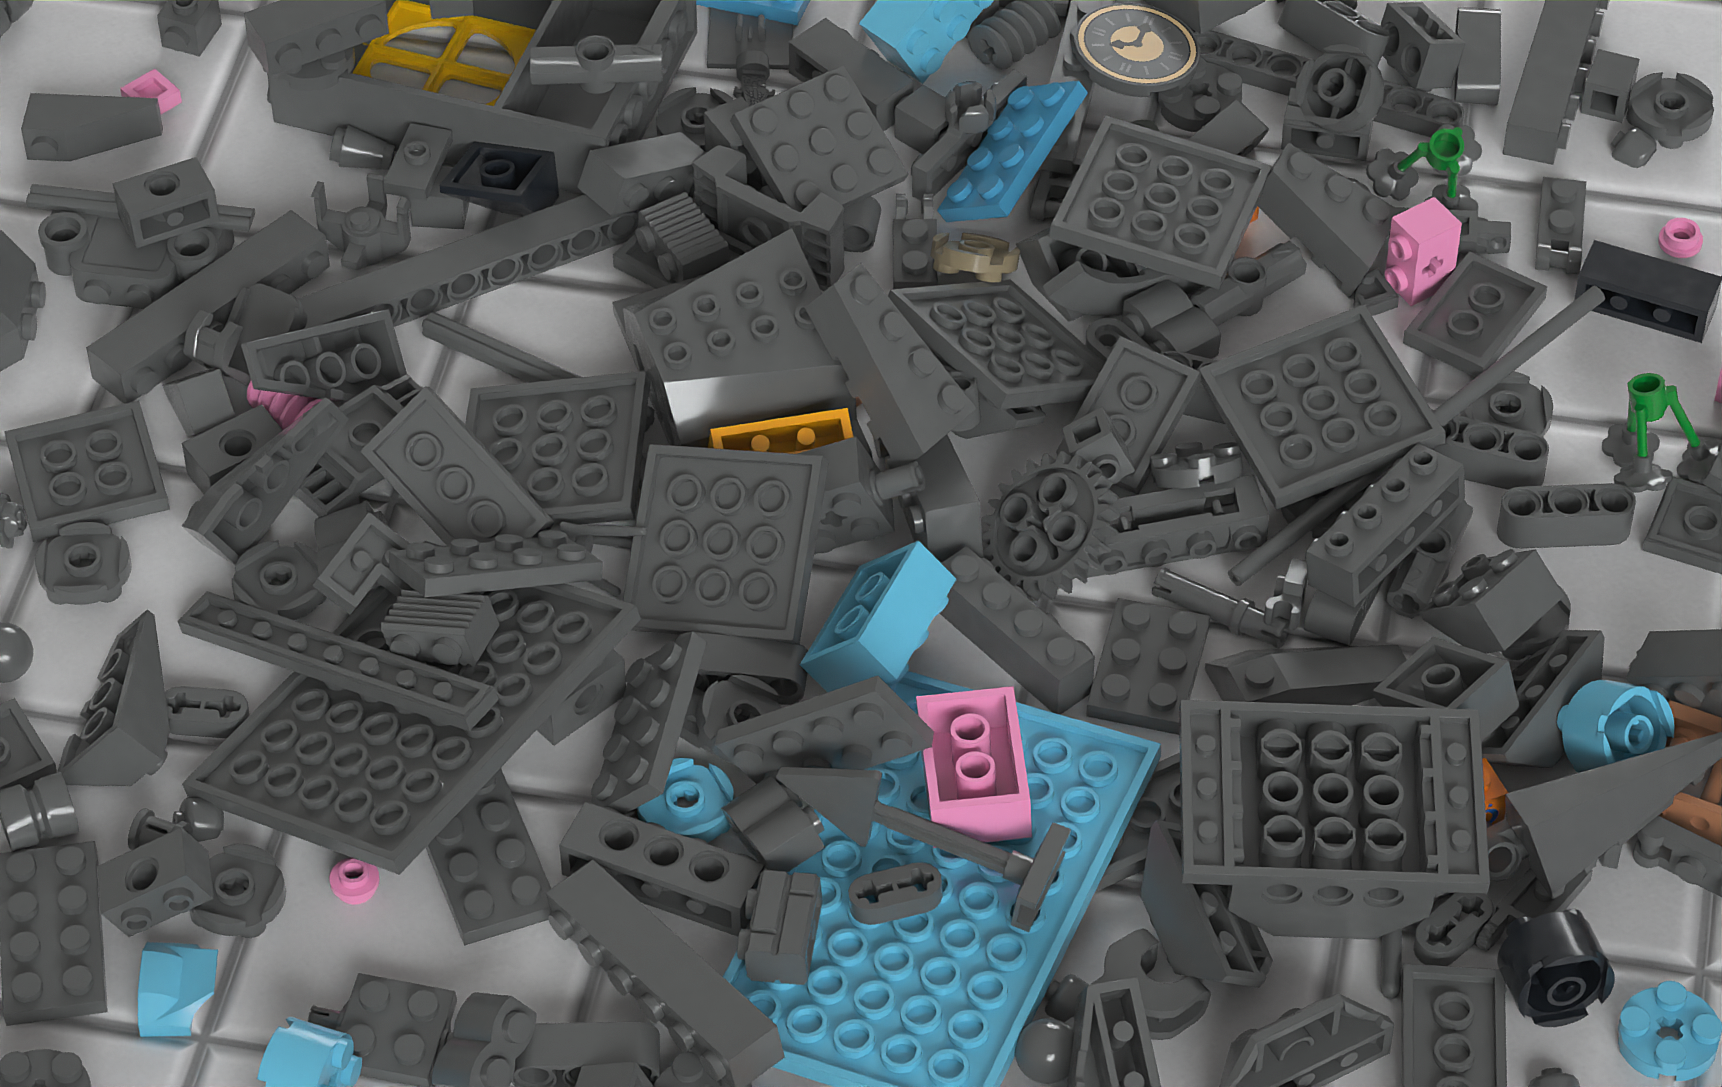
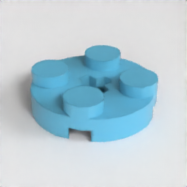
[637,758,734,842]
[1617,981,1722,1081]

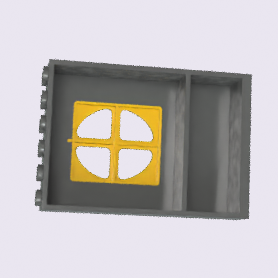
[263,0,698,195]

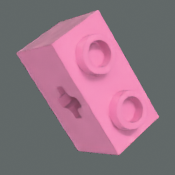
[1384,197,1462,306]

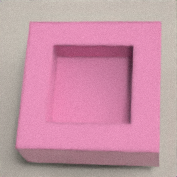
[120,69,182,114]

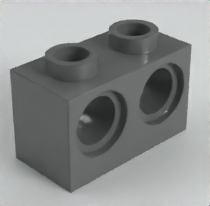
[1380,2,1465,92]

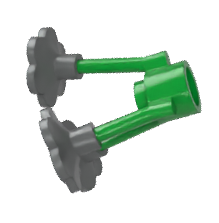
[1366,124,1482,211]
[1602,373,1720,493]

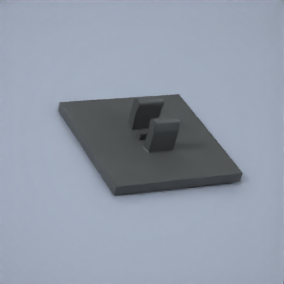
[707,8,793,70]

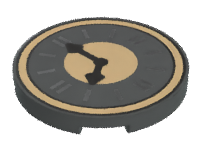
[1072,3,1200,97]

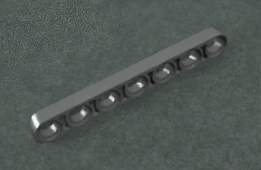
[1193,30,1464,138]

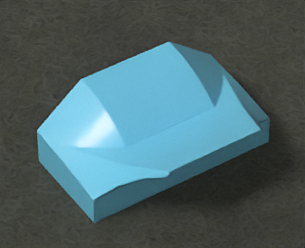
[138,942,218,1037]

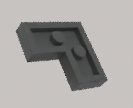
[312,512,416,614]

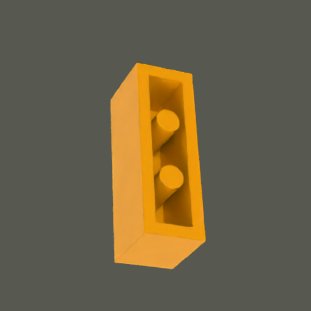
[708,408,853,454]

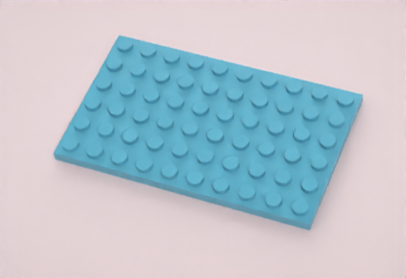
[723,671,1161,1087]

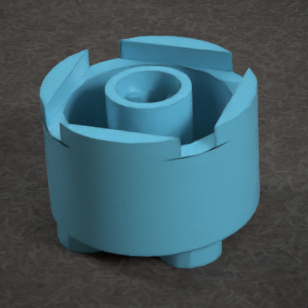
[1557,680,1675,773]
[257,1017,362,1087]

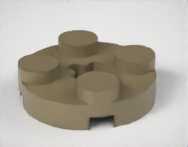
[930,233,1020,283]

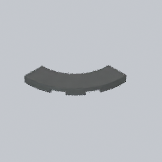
[1042,260,1205,316]

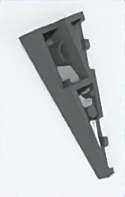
[1505,732,1722,899]

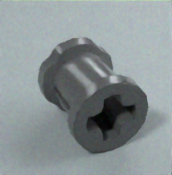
[128,808,193,850]

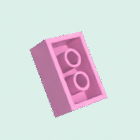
[916,686,1032,848]

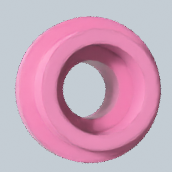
[1658,218,1703,258]
[329,857,380,905]

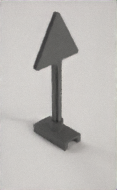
[776,767,1071,932]

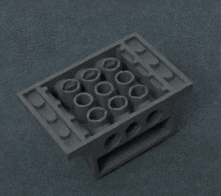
[612,228,873,459]
[1179,700,1490,940]

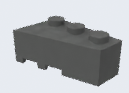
[1067,976,1161,1087]

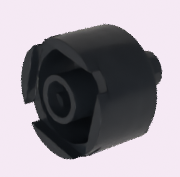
[1497,909,1615,1027]

